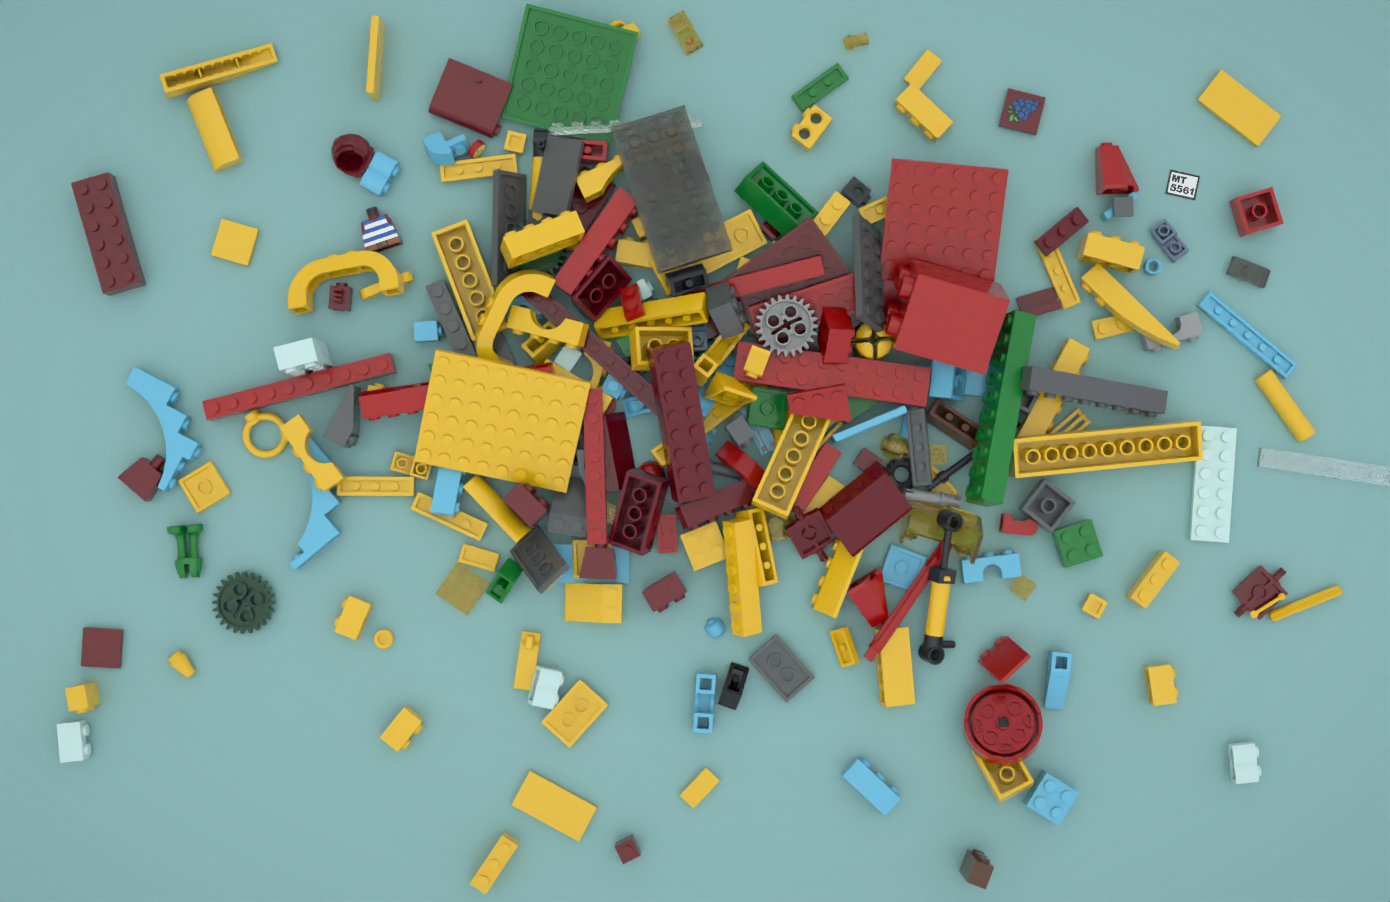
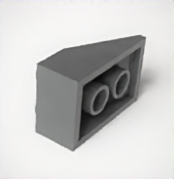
[323,385,361,448]
[547,477,587,538]

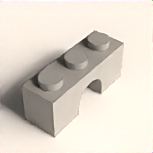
[1139,312,1204,353]

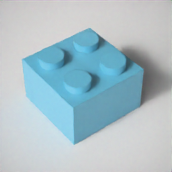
[928,360,967,402]
[1023,769,1079,826]

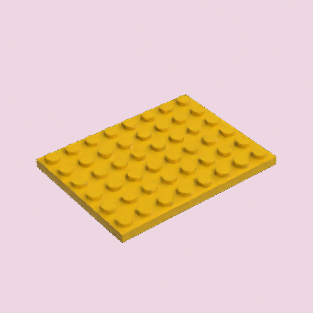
[414,349,591,493]

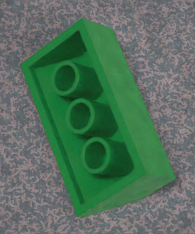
[734,161,819,236]

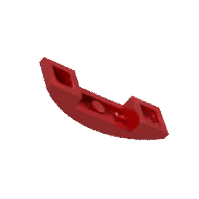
[715,440,765,491]

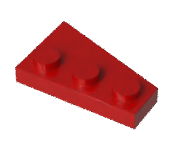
[787,383,852,422]

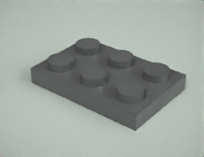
[748,634,815,703]

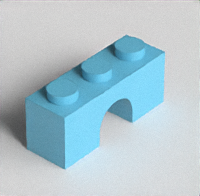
[959,549,1022,583]
[693,672,716,733]

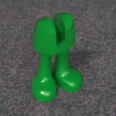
[167,524,204,579]

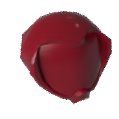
[331,134,374,179]

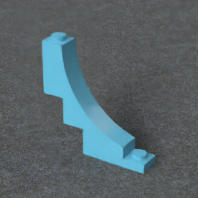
[290,437,342,570]

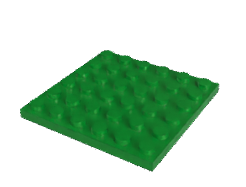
[500,3,639,146]

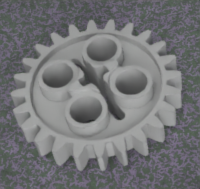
[755,294,818,358]

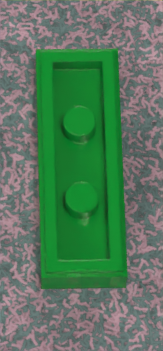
[791,63,849,113]

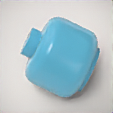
[705,618,726,638]

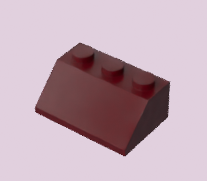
[571,254,632,322]

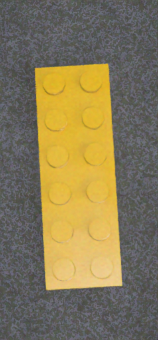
[649,209,767,295]

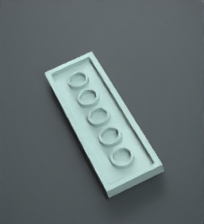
[1189,426,1237,543]

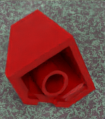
[1095,142,1139,195]
[847,566,888,628]

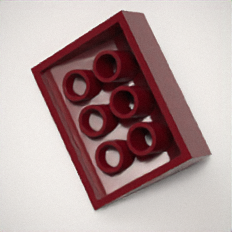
[819,461,913,557]

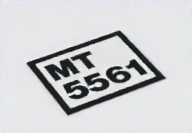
[1165,170,1200,200]

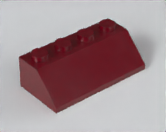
[603,412,635,493]

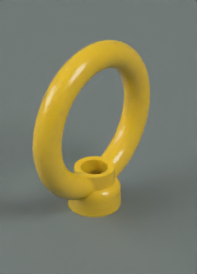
[242,409,287,458]

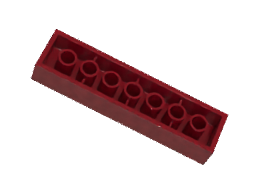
[646,340,715,504]

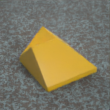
[704,372,757,408]

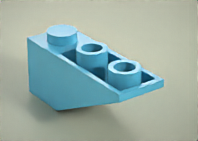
[1044,650,1072,709]

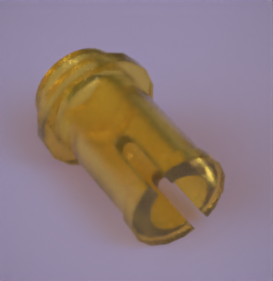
[843,32,869,50]

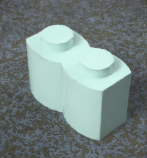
[528,665,564,709]
[1228,741,1262,784]

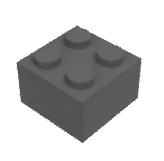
[706,281,746,340]
[1018,479,1076,533]

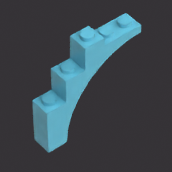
[125,367,203,491]

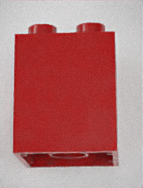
[884,258,1010,375]

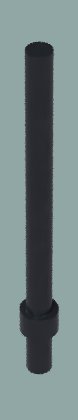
[926,420,1021,491]

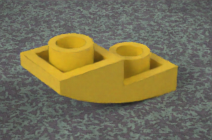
[389,451,432,480]

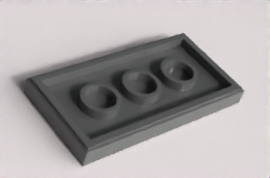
[531,136,585,216]
[510,525,570,594]

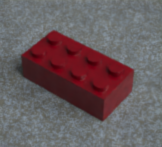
[608,468,669,556]

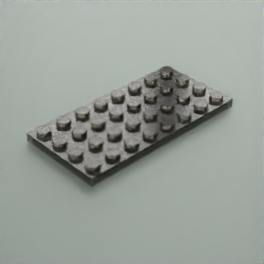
[611,105,732,274]

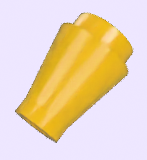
[168,650,196,678]

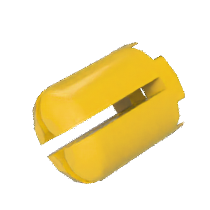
[851,323,892,361]

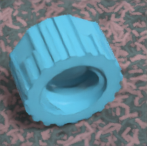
[1143,258,1162,276]

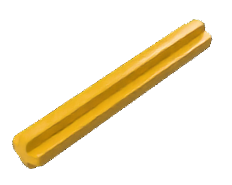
[1269,585,1342,622]

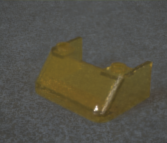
[899,500,984,564]

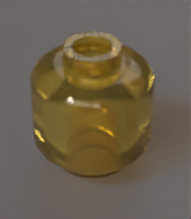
[880,433,909,461]

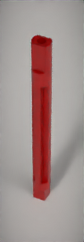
[863,539,953,662]

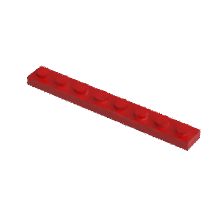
[584,388,607,545]

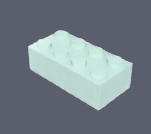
[273,338,332,377]

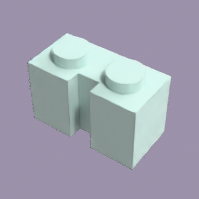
[57,720,91,763]

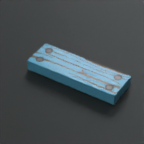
[739,404,775,456]

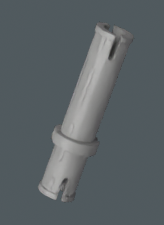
[903,488,962,508]

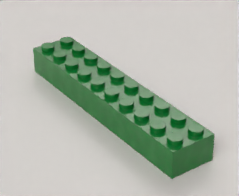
[965,310,1036,507]

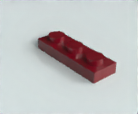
[1034,207,1089,257]

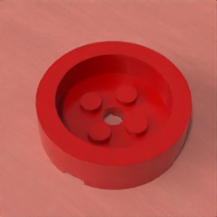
[963,684,1043,766]

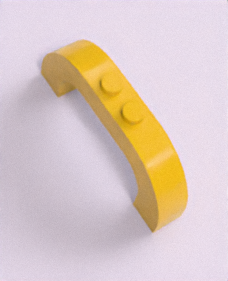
[288,251,405,315]
[475,269,556,365]

